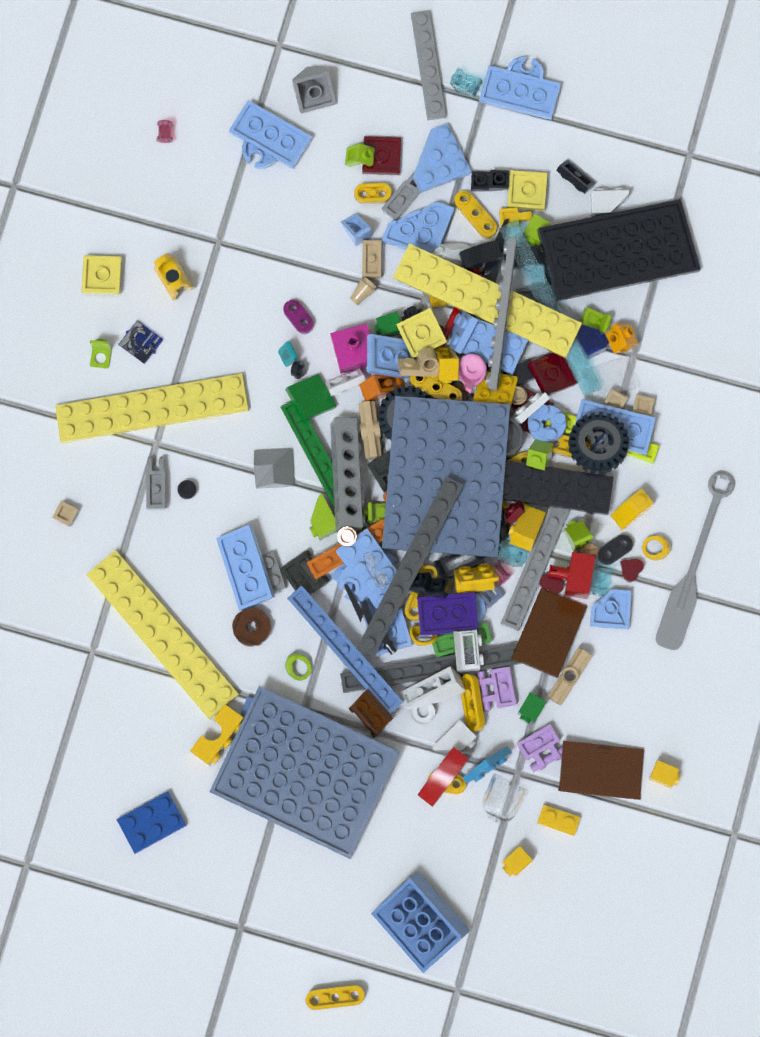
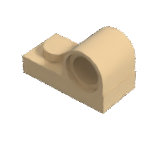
[397,347,439,377]

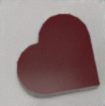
[620,559,644,583]
[539,573,564,594]

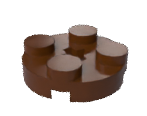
[232,608,271,647]

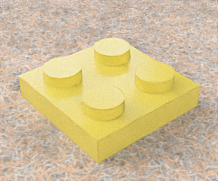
[507,170,547,211]
[81,255,122,295]
[396,308,447,359]

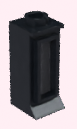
[434,554,487,579]

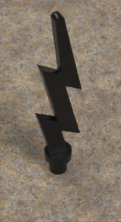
[344,584,397,655]

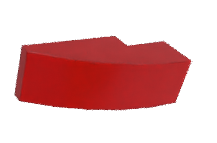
[417,747,469,807]

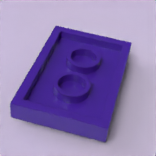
[417,592,479,637]

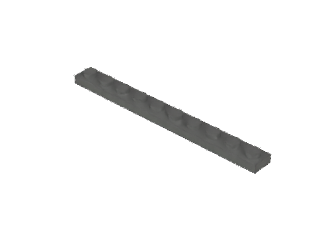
[357,476,464,657]
[340,644,521,693]

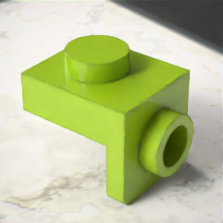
[580,307,612,334]

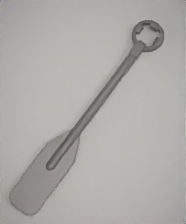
[656,472,735,650]

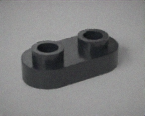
[598,535,633,565]

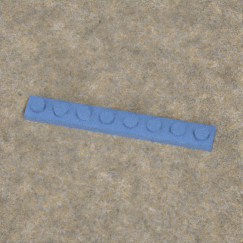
[287,586,403,714]

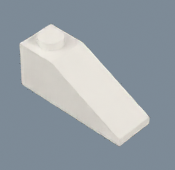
[400,666,465,709]

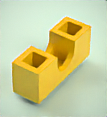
[190,704,244,766]

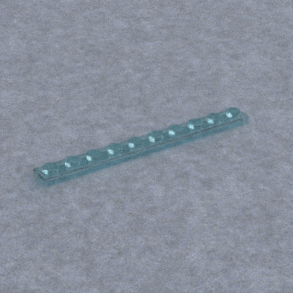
[499,220,602,397]

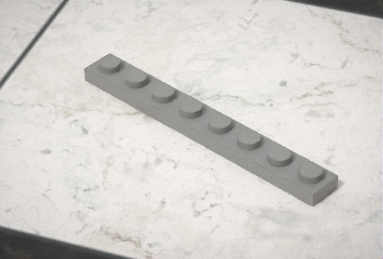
[486,238,517,392]
[500,507,569,631]

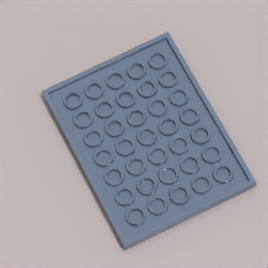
[382,396,510,558]
[209,686,400,859]

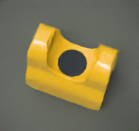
[154,253,194,301]

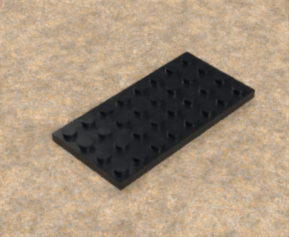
[537,199,701,301]

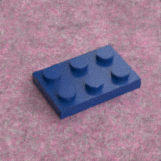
[116,791,187,854]

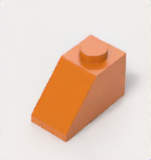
[359,374,405,401]

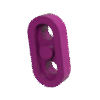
[283,300,314,334]

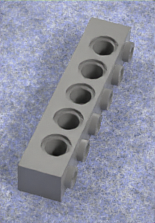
[330,417,365,533]

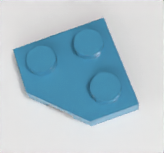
[463,746,512,784]

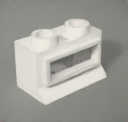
[453,630,484,673]

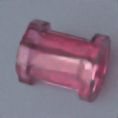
[156,120,173,143]
[493,561,512,586]

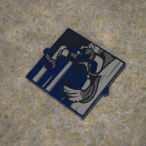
[118,320,163,365]

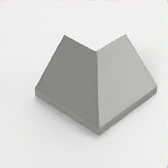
[292,67,336,114]
[254,449,294,489]

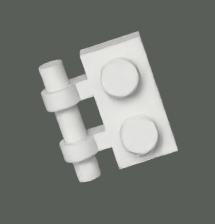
[511,392,550,424]

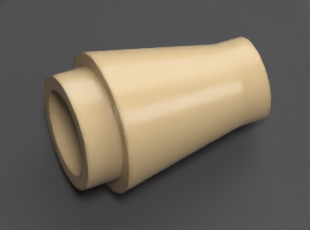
[350,277,376,305]

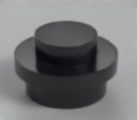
[291,361,306,380]
[177,480,197,499]

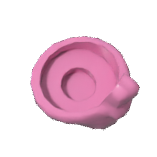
[458,354,487,393]

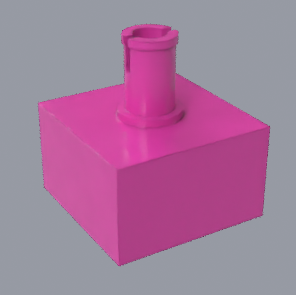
[330,323,370,374]

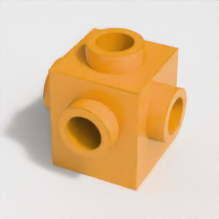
[605,322,639,354]

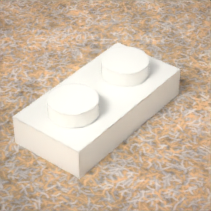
[325,368,366,396]

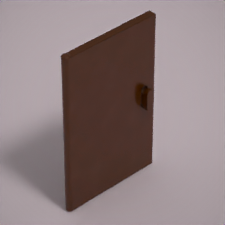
[511,588,587,678]
[558,741,644,800]

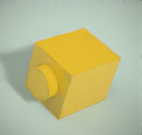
[649,760,681,789]
[502,846,533,877]

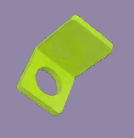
[90,339,112,369]

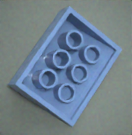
[371,871,470,973]

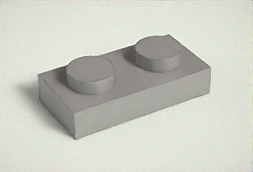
[262,552,286,593]

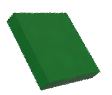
[285,374,337,422]

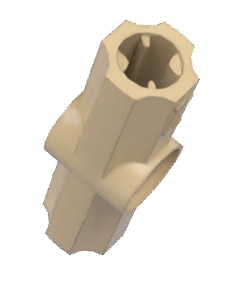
[358,401,382,460]
[547,647,592,706]

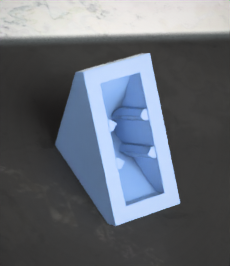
[341,213,372,246]

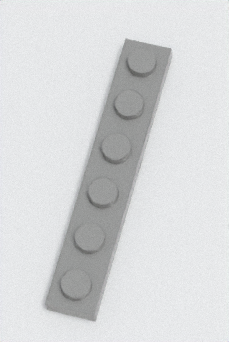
[411,11,446,121]

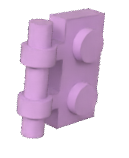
[477,667,516,711]
[516,724,562,773]

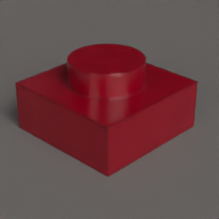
[505,500,525,525]

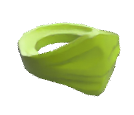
[285,653,312,681]

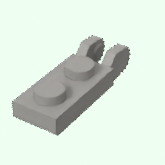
[382,171,420,220]
[146,457,166,510]

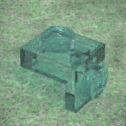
[450,68,483,97]
[494,541,527,567]
[590,565,612,596]

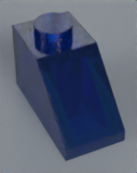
[575,324,609,360]

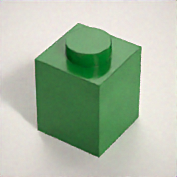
[374,311,401,337]
[518,692,547,724]

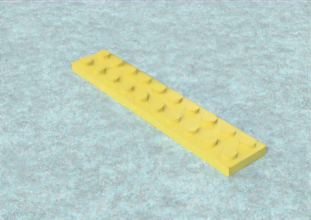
[393,243,582,358]
[55,373,249,443]
[86,550,239,720]

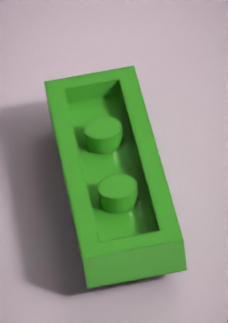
[432,623,492,658]

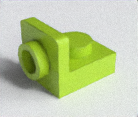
[345,143,375,167]
[364,502,386,524]

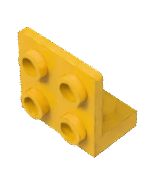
[472,371,518,417]
[454,564,499,594]

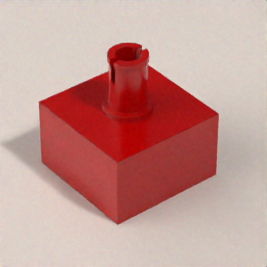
[548,552,595,599]

